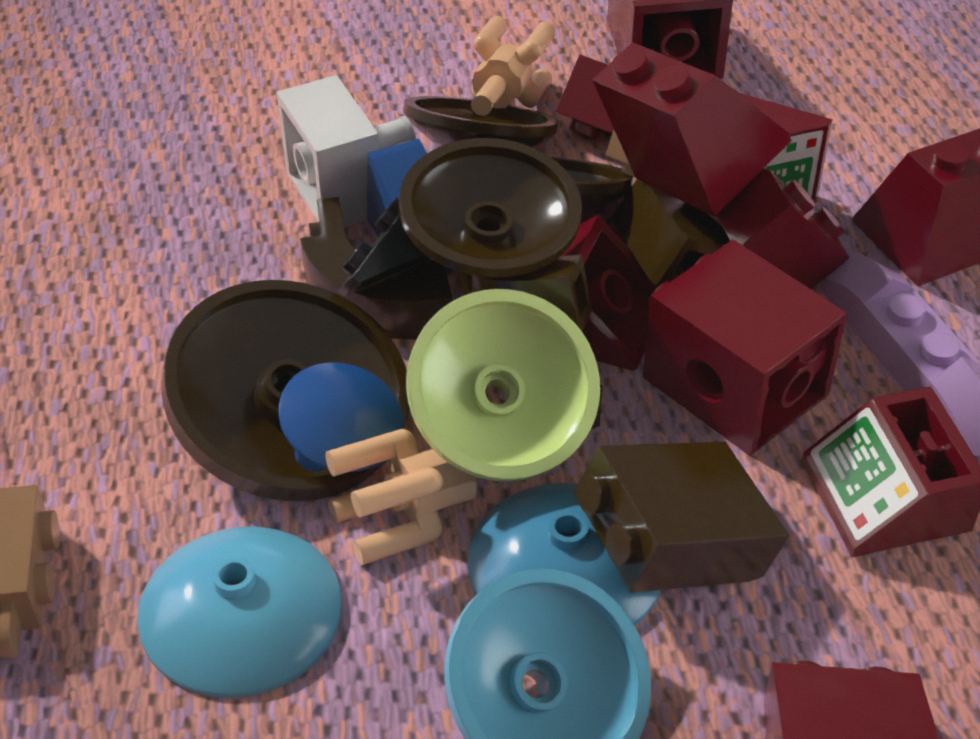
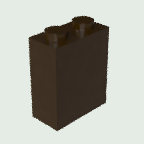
[574,441,790,593]

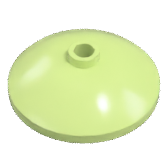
[406,289,600,481]

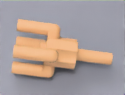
[471,16,555,116]
[325,429,481,565]

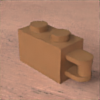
[0,485,60,659]

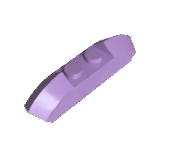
[821,251,980,456]

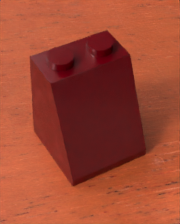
[607,0,733,79]
[592,42,792,217]
[852,128,980,287]
[764,661,939,739]

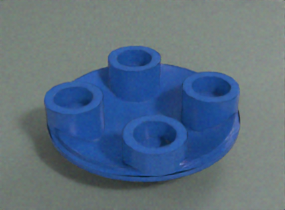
[278,363,403,472]

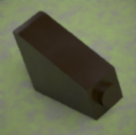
[611,179,730,287]

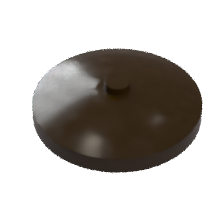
[161,280,410,501]

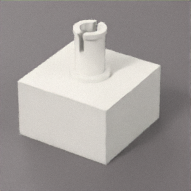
[277,75,416,228]

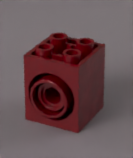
[643,239,847,456]

